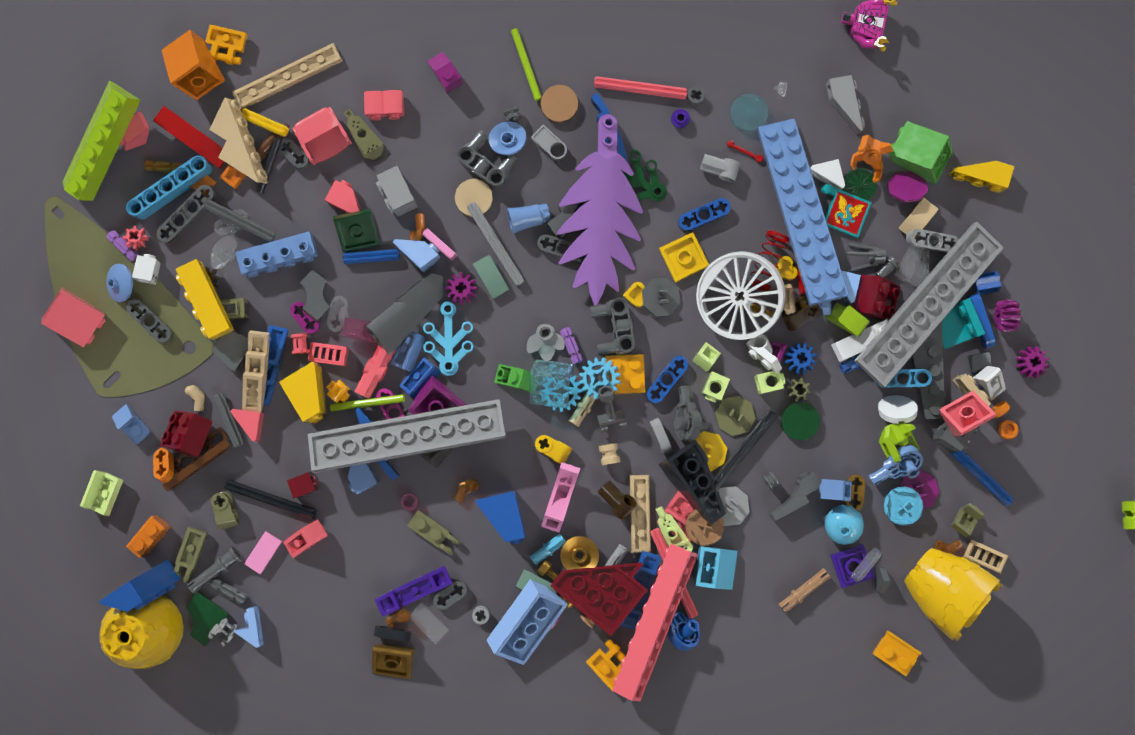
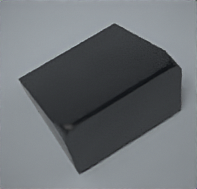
[968,351,991,375]

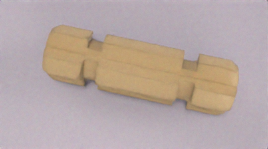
[784,283,795,315]

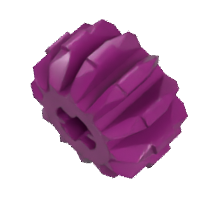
[445,272,478,305]
[993,299,1021,332]
[1015,346,1050,379]

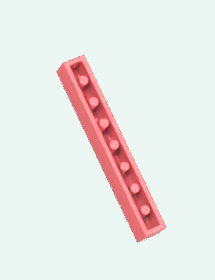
[612,544,698,702]

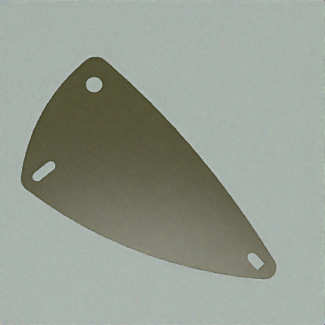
[45,196,214,397]

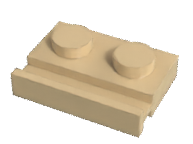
[952,374,991,406]

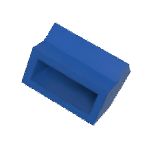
[972,271,1002,295]

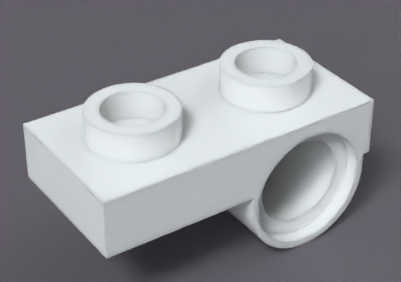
[746,335,782,374]

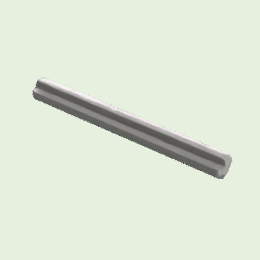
[467,202,524,286]

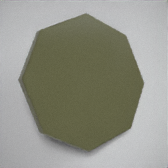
[715,395,756,436]

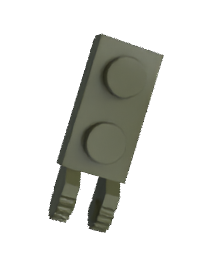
[407,510,461,555]
[174,526,208,584]

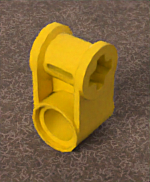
[535,435,572,464]

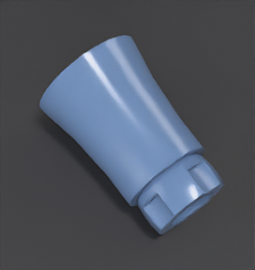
[507,204,551,234]

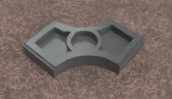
[300,269,330,322]

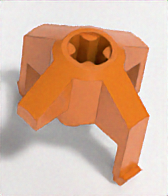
[850,135,893,183]

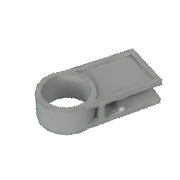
[531,124,567,161]

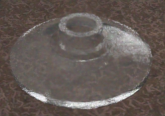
[210,234,237,270]

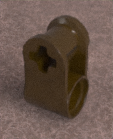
[781,295,820,331]

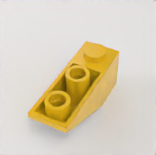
[948,161,1015,193]

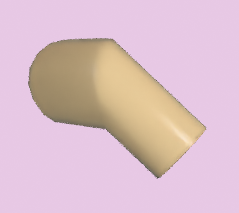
[185,385,205,411]

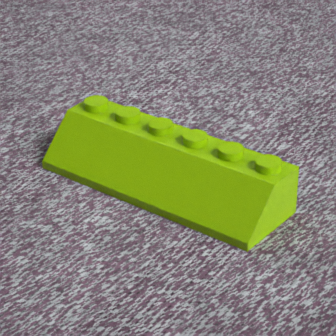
[62,81,141,201]

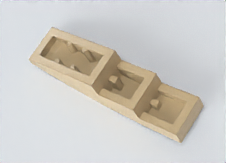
[242,330,270,413]

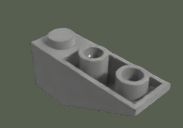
[826,75,865,135]

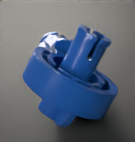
[667,611,701,651]

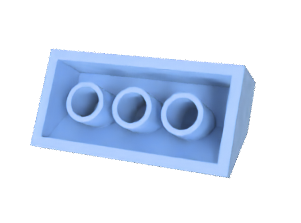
[487,579,568,665]

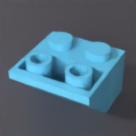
[694,545,738,590]

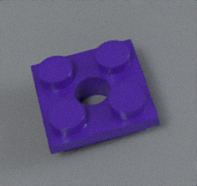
[830,544,875,588]

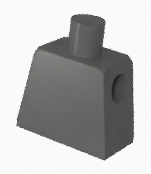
[209,331,248,373]

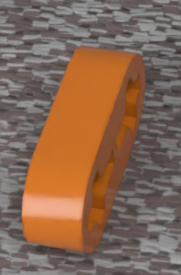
[153,448,174,483]

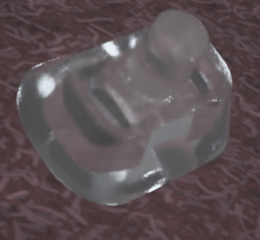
[774,81,788,97]

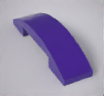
[374,566,453,617]

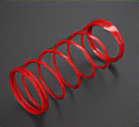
[747,230,790,292]

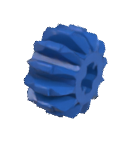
[784,343,817,375]

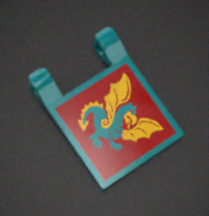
[821,184,872,238]

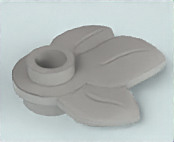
[527,324,565,362]

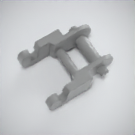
[208,618,237,647]

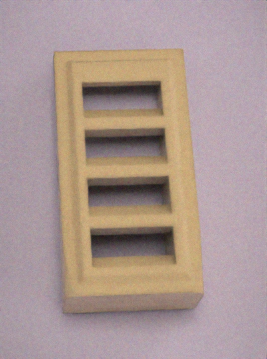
[963,539,1008,574]

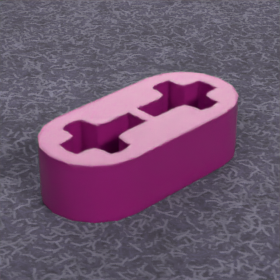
[290,302,321,334]

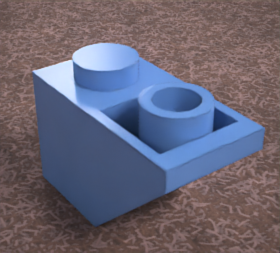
[819,479,852,501]

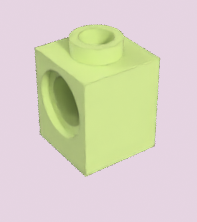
[754,371,786,394]
[702,372,730,403]

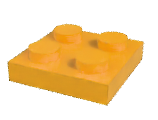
[605,354,645,394]

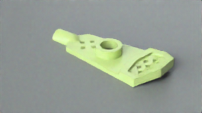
[656,506,693,552]

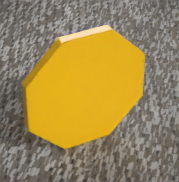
[689,431,727,472]

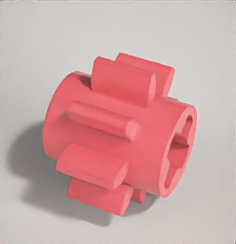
[123,226,149,251]

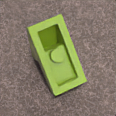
[826,303,870,338]

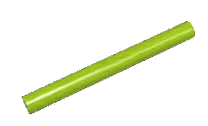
[511,28,542,101]
[330,394,405,412]

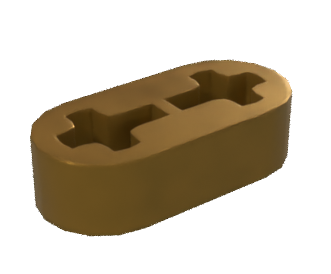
[844,474,865,511]

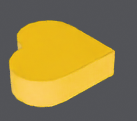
[776,256,798,281]
[623,282,645,308]

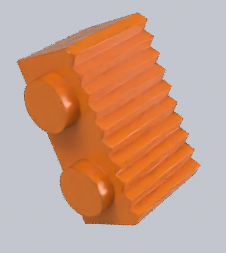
[126,515,171,558]

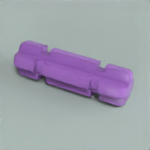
[106,230,139,262]
[560,327,583,364]

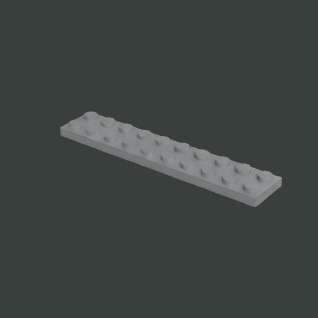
[854,222,1004,387]
[308,399,506,473]

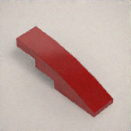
[153,106,225,169]

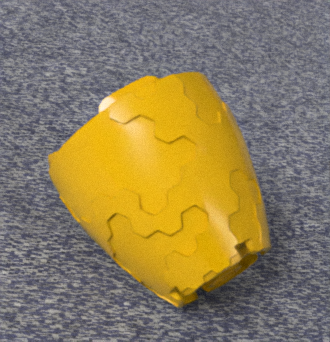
[904,548,1002,641]
[100,595,184,669]

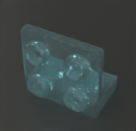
[530,360,574,408]

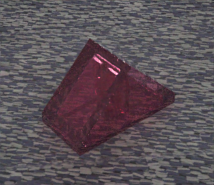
[341,317,377,344]

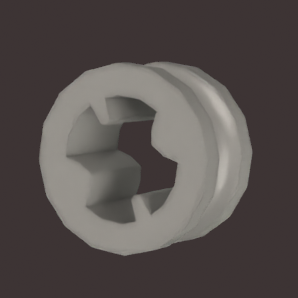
[472,606,490,625]

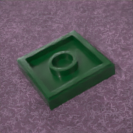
[333,209,380,252]

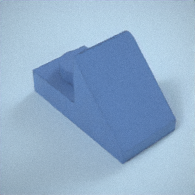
[112,404,152,445]

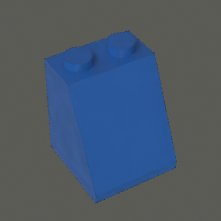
[476,491,526,545]

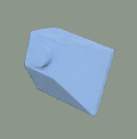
[393,239,440,274]

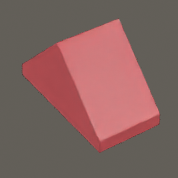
[230,409,264,442]

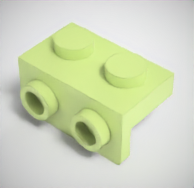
[80,470,123,516]

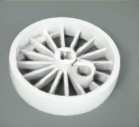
[696,251,785,340]

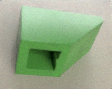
[494,364,540,393]

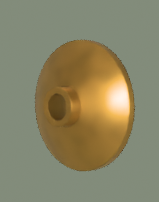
[560,536,599,570]

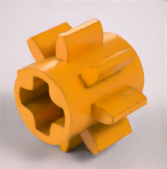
[326,379,350,403]

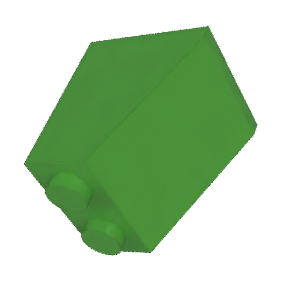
[889,121,953,184]

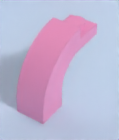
[541,463,580,533]

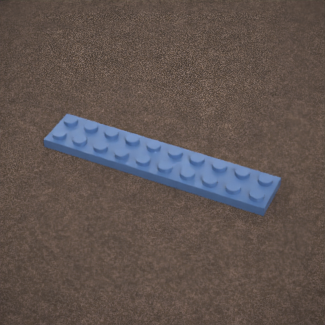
[757,119,848,306]

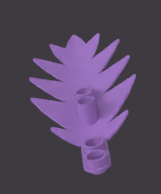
[557,114,643,306]

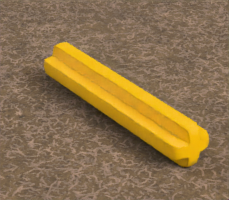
[242,108,289,137]

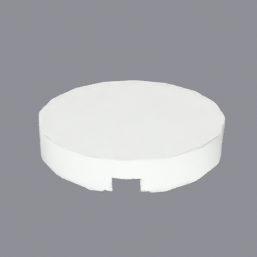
[878,395,917,424]

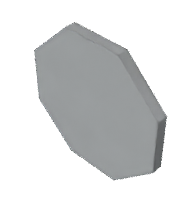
[718,486,750,526]

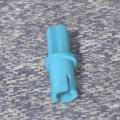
[530,534,566,566]

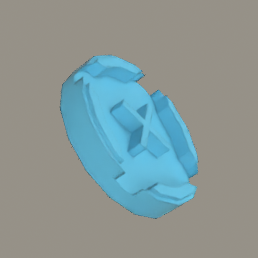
[884,487,924,526]

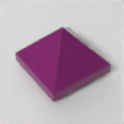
[771,341,787,363]

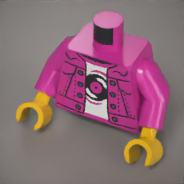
[841,0,898,52]

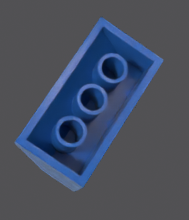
[99,560,180,612]

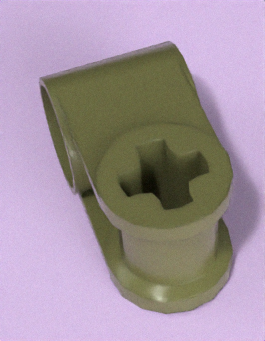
[211,491,240,530]

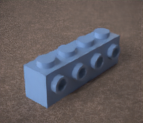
[235,232,319,278]

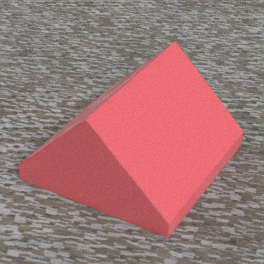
[939,391,996,436]

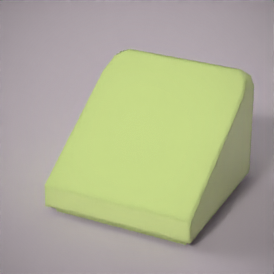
[693,342,721,371]

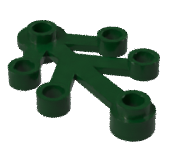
[621,150,667,202]

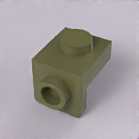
[951,503,985,538]

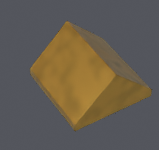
[372,643,415,679]

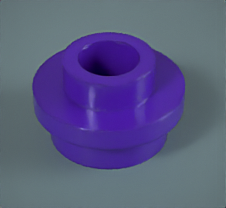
[671,109,690,128]

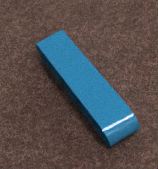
[126,156,212,220]

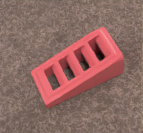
[308,342,349,367]

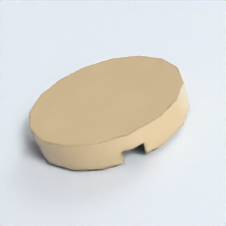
[455,179,493,217]

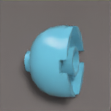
[824,505,864,545]

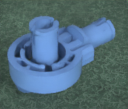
[869,445,923,486]

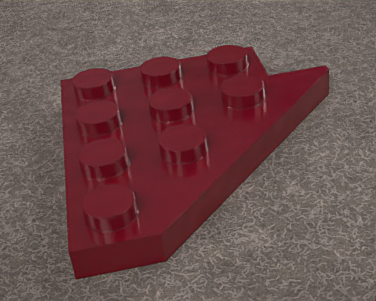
[550,562,648,636]

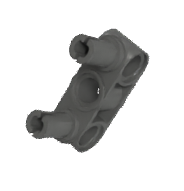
[457,130,518,189]
[590,298,635,355]

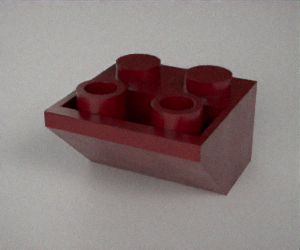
[853,274,901,321]
[160,410,213,457]

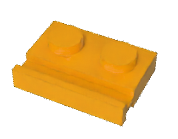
[872,630,921,676]

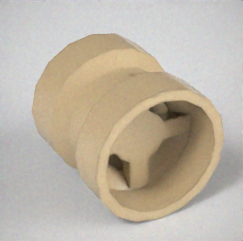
[599,443,620,465]

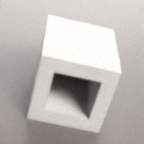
[132,254,161,285]

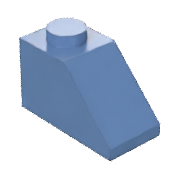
[347,463,380,494]

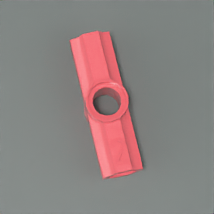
[354,346,396,399]

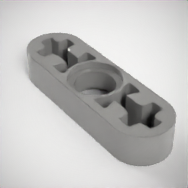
[906,229,959,253]

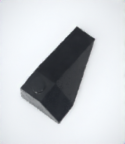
[658,439,726,525]

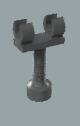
[597,386,627,433]

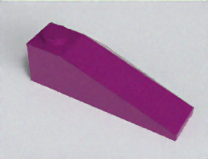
[408,376,467,415]

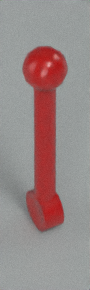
[727,141,763,163]

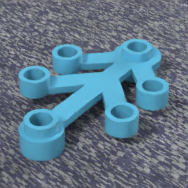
[423,302,474,376]

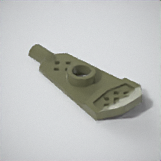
[344,109,384,161]

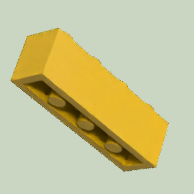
[176,259,234,340]

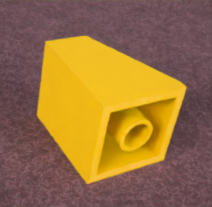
[279,362,327,424]

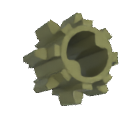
[786,378,811,402]

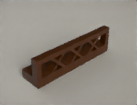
[162,427,233,491]

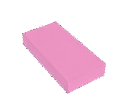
[423,228,457,261]
[244,531,283,574]

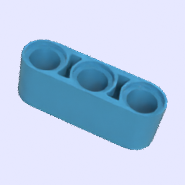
[874,369,932,388]

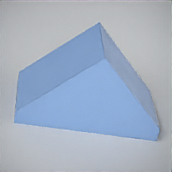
[841,271,861,306]

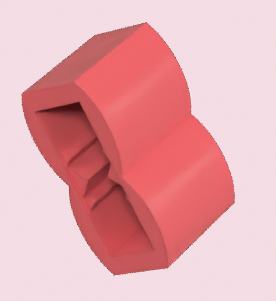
[364,90,404,121]

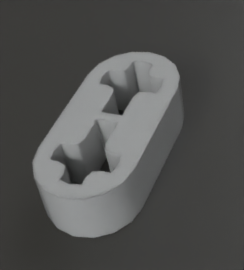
[649,418,673,455]

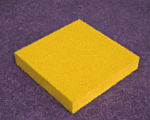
[659,232,709,283]

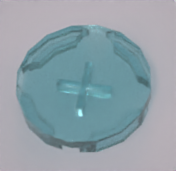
[730,94,768,132]

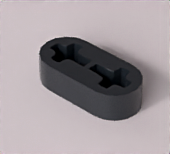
[374,625,411,642]

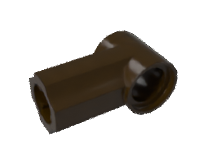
[598,480,637,519]

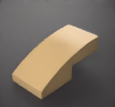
[899,197,938,239]

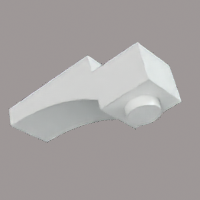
[831,319,888,362]

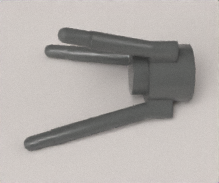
[845,243,886,273]

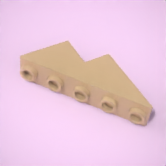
[209,98,268,184]

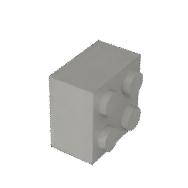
[376,166,418,217]

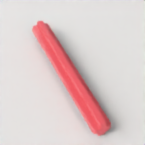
[594,76,687,99]
[650,528,698,619]

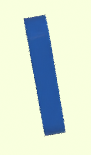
[678,198,731,232]
[967,293,996,349]
[646,356,688,403]

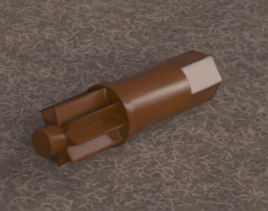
[256,123,290,161]

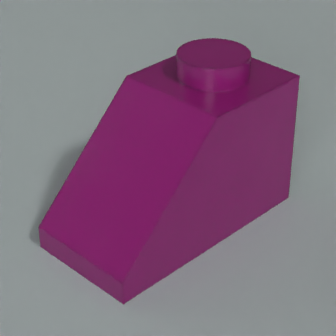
[427,52,463,93]

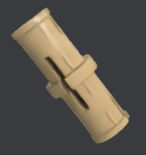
[568,390,596,427]

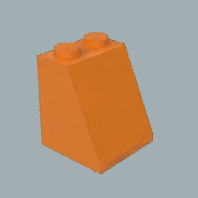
[161,30,225,101]

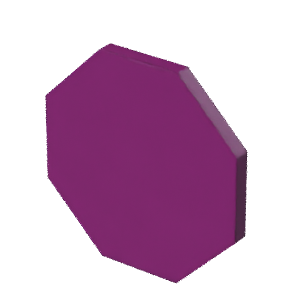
[887,171,929,203]
[899,469,939,509]

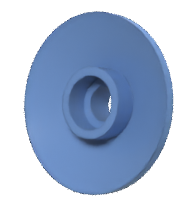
[489,121,526,155]
[106,264,133,302]

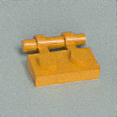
[205,25,248,65]
[586,639,626,690]

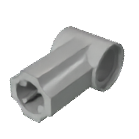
[700,154,740,182]

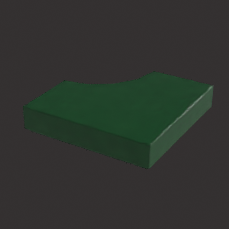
[186,591,229,646]

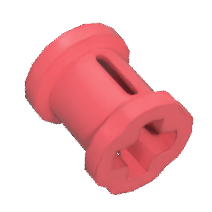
[290,333,309,355]

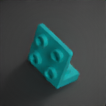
[942,298,985,349]

